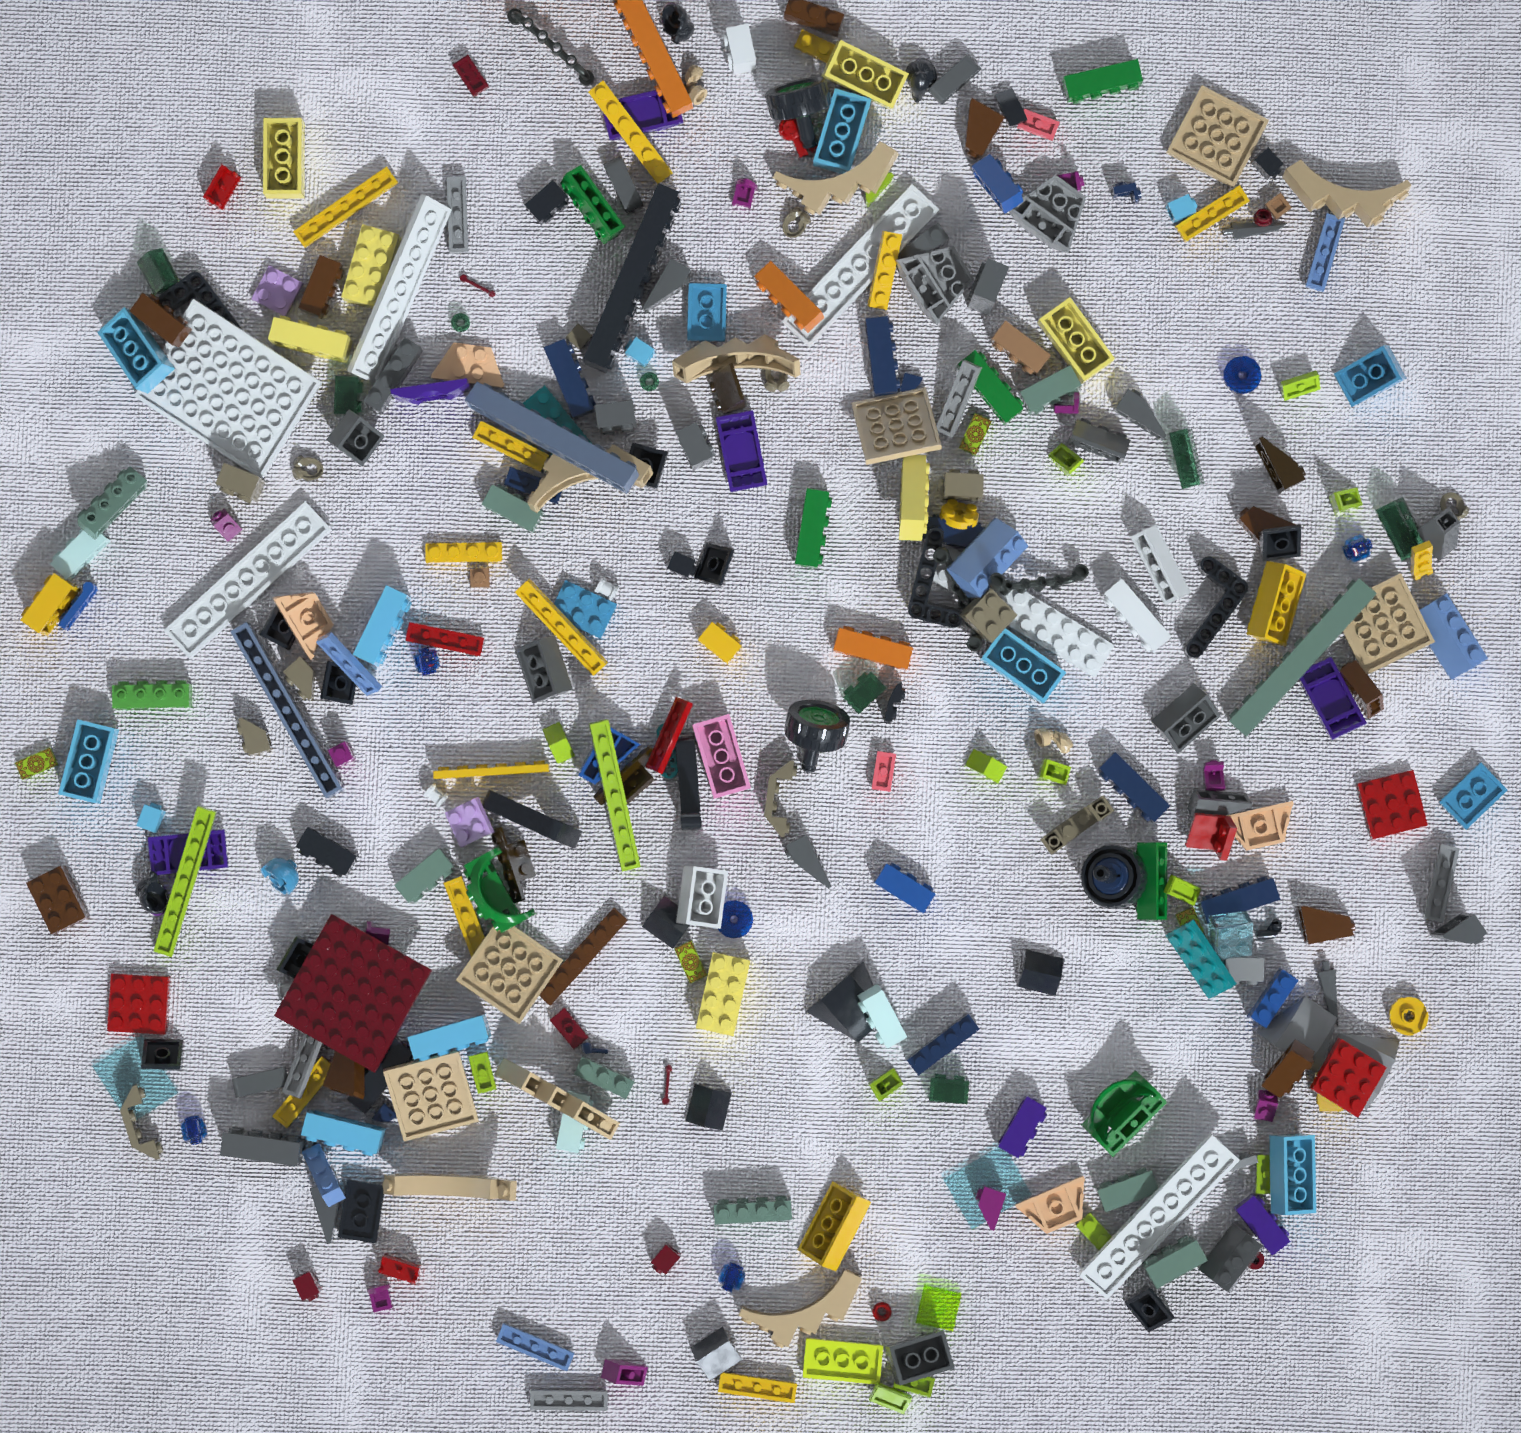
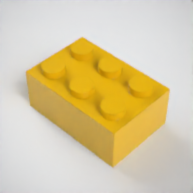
[20,573,81,636]

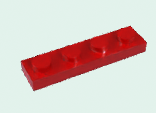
[405,622,485,657]
[645,697,693,774]

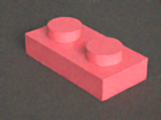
[1017,109,1060,141]
[871,751,896,792]

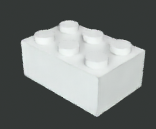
[676,865,728,929]

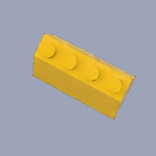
[1246,561,1306,647]
[797,1181,871,1271]

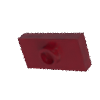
[452,55,489,98]
[550,1008,589,1049]

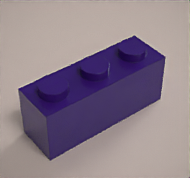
[996,1096,1047,1158]
[1233,1193,1291,1256]

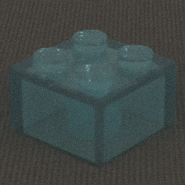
[1208,911,1253,960]

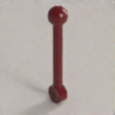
[460,274,496,297]
[662,1065,672,1105]

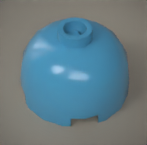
[260,858,299,895]

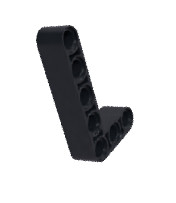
[158,272,244,331]
[908,525,962,628]
[1184,556,1249,659]
[676,735,702,831]
[482,790,583,849]

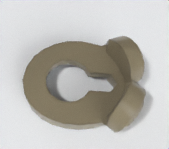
[782,207,811,238]
[764,369,790,392]
[292,455,323,481]
[1440,492,1469,521]

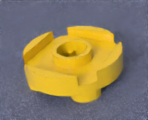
[940,499,979,529]
[1388,997,1429,1036]

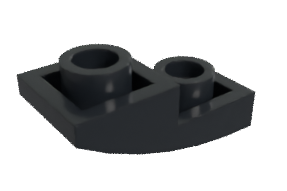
[994,88,1028,129]
[884,683,905,722]

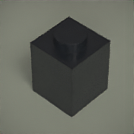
[1252,147,1284,180]
[667,551,698,579]

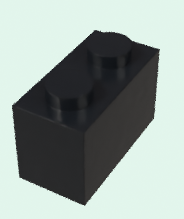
[524,180,569,225]

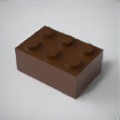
[26,865,90,935]

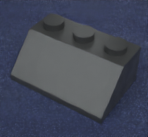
[1067,418,1131,463]
[515,635,573,704]
[1151,683,1221,754]
[1430,913,1488,945]
[1198,1223,1264,1293]

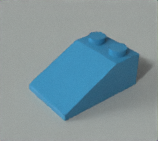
[1334,345,1407,407]

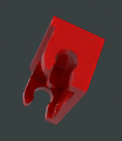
[203,164,241,211]
[378,1254,422,1284]

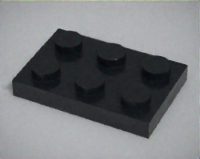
[338,1179,385,1243]

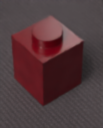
[651,1242,681,1275]
[292,1269,322,1302]

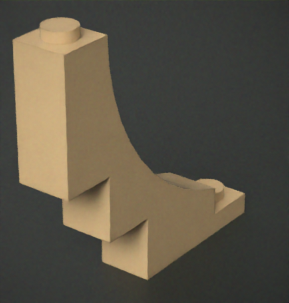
[494,1058,620,1140]
[383,1173,517,1201]

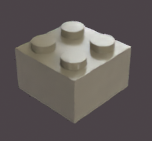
[215,463,266,504]
[942,469,984,502]
[959,588,1017,643]

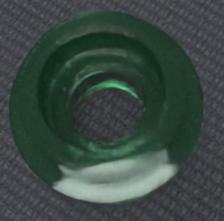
[451,313,470,332]
[640,372,659,392]

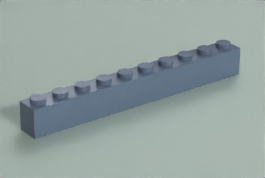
[465,382,639,494]
[230,622,345,799]

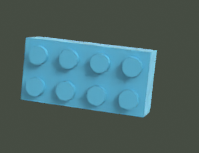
[813,88,871,174]
[97,307,175,394]
[353,585,412,667]
[980,628,1066,704]
[58,719,119,804]
[407,1013,492,1061]
[301,1109,387,1156]
[1269,1133,1316,1215]

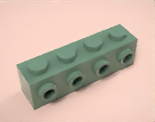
[77,466,147,540]
[714,1195,792,1225]

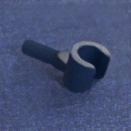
[581,1042,608,1054]

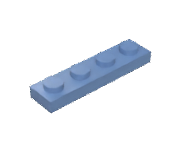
[1305,213,1345,292]
[316,632,382,696]
[496,1323,575,1371]

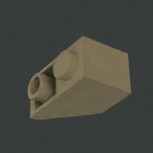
[283,656,316,701]
[237,718,273,756]

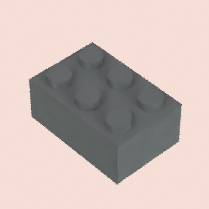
[885,1329,955,1385]

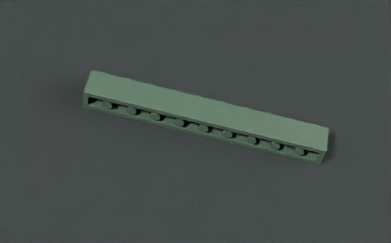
[1229,578,1377,737]

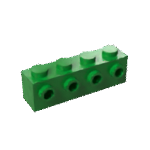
[1062,59,1143,104]
[560,165,625,244]
[956,350,1024,426]
[795,488,833,569]
[1136,842,1167,920]

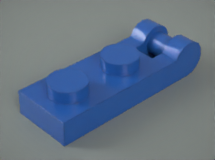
[58,582,98,631]

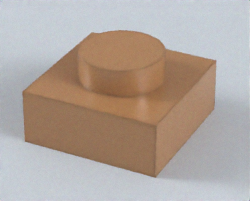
[1264,193,1292,220]
[470,568,490,588]

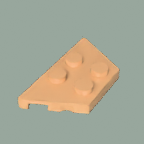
[431,342,505,388]
[272,592,334,660]
[1227,801,1294,851]
[1015,1175,1085,1234]

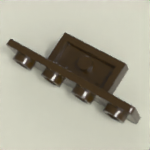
[593,745,655,805]
[491,827,536,903]

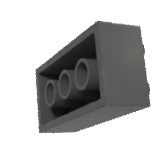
[967,258,1009,316]
[220,1126,306,1166]

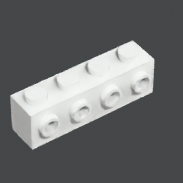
[1131,524,1191,605]
[1102,578,1171,653]

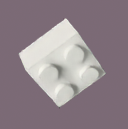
[723,23,756,75]

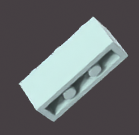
[50,529,111,582]
[857,984,907,1049]
[556,1090,593,1153]

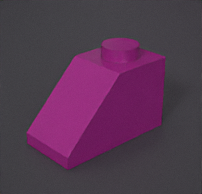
[975,1185,1006,1231]
[600,1359,648,1386]

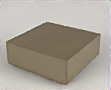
[565,323,593,350]

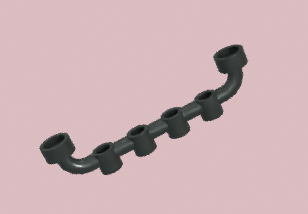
[507,8,594,87]
[933,547,983,652]
[988,564,1089,595]

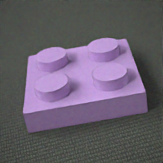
[251,265,304,317]
[445,797,494,848]

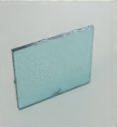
[92,1035,179,1120]
[943,1147,1032,1230]

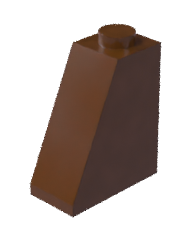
[964,98,1005,160]
[1236,506,1296,546]
[1340,660,1384,719]
[1297,906,1355,945]
[323,1051,365,1100]

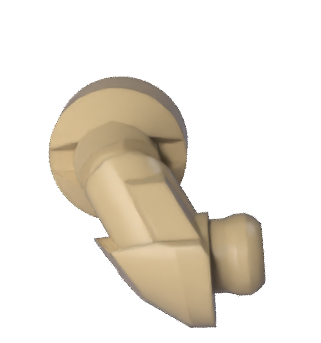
[684,65,707,105]
[1034,727,1073,754]

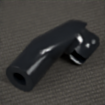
[1256,919,1282,940]

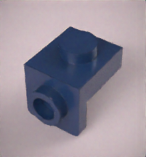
[1111,182,1141,205]

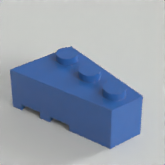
[577,727,641,785]

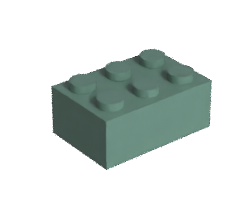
[1141,1235,1208,1289]

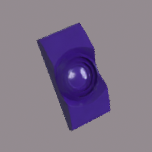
[602,90,683,141]
[390,378,471,405]
[716,410,768,493]
[1299,657,1367,740]
[148,829,229,875]

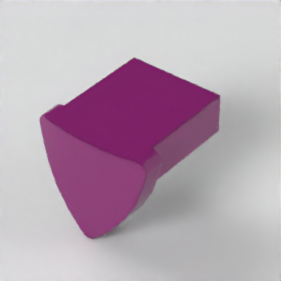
[732,178,758,209]
[1054,392,1080,414]
[365,921,390,945]
[367,1284,393,1313]

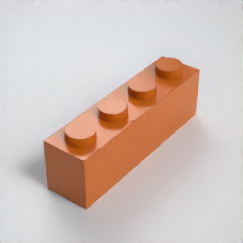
[754,261,825,333]
[833,626,913,671]

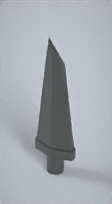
[1222,222,1287,240]
[1318,960,1338,1026]

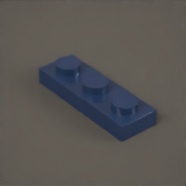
[504,467,563,505]

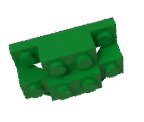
[463,847,537,933]
[1081,1070,1167,1157]

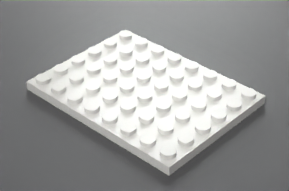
[134,299,323,479]

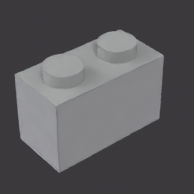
[1223,956,1264,985]

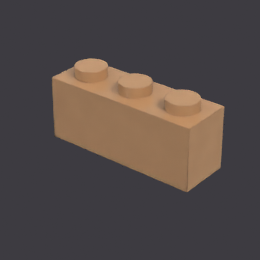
[990,320,1051,376]

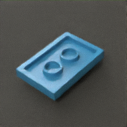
[687,283,727,342]
[554,580,617,639]
[1438,762,1507,830]

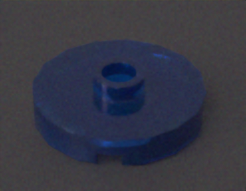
[1223,356,1262,394]
[718,900,753,939]

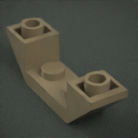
[764,760,797,837]
[1040,795,1114,855]
[120,1083,164,1160]

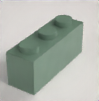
[1018,365,1081,415]
[481,484,544,533]
[394,848,455,903]
[574,1055,635,1099]
[1095,1167,1158,1212]

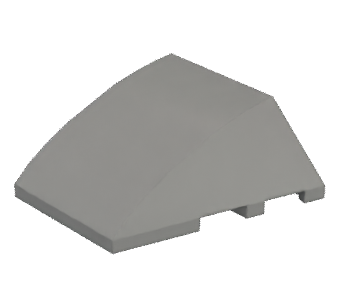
[1009,175,1086,254]
[896,246,974,325]
[1256,996,1337,1073]
[1329,1032,1400,1110]

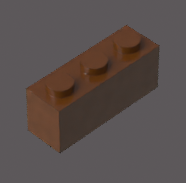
[784,0,844,38]
[298,255,344,319]
[130,293,192,347]
[1261,1039,1315,1098]

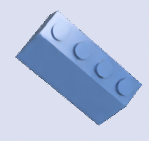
[947,518,1028,598]
[1419,593,1488,680]

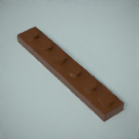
[539,908,628,1006]

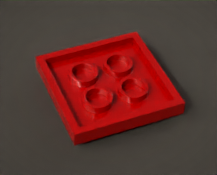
[1356,770,1428,840]
[107,973,170,1035]
[1310,1038,1387,1118]

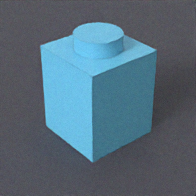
[1165,194,1197,224]
[624,337,655,368]
[136,802,166,833]

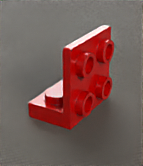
[1185,813,1237,861]

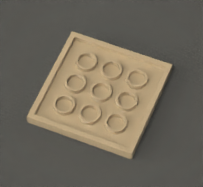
[1166,85,1269,188]
[851,387,942,465]
[1330,573,1435,675]
[455,926,563,1024]
[383,1050,479,1141]

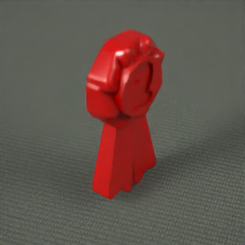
[778,119,818,158]

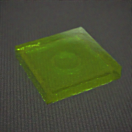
[915,1284,962,1331]

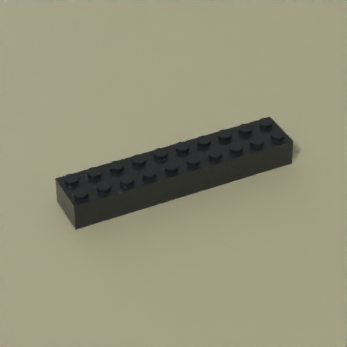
[583,183,682,373]

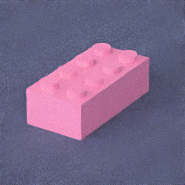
[692,714,751,799]

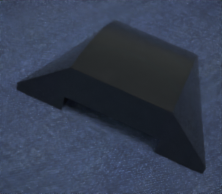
[806,961,874,1042]

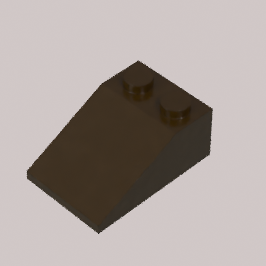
[709,363,745,415]
[1253,436,1306,494]

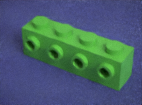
[112,680,193,709]

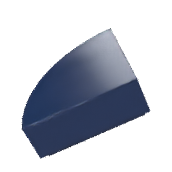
[900,373,923,392]
[372,1102,396,1122]

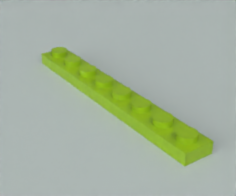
[588,719,641,872]
[153,805,217,957]

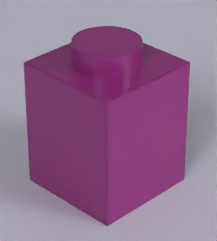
[328,741,356,768]

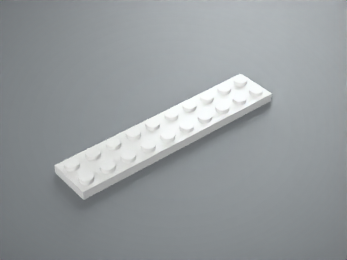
[781,184,940,348]
[347,194,452,384]
[164,501,332,659]
[933,546,1114,678]
[1078,1133,1240,1299]

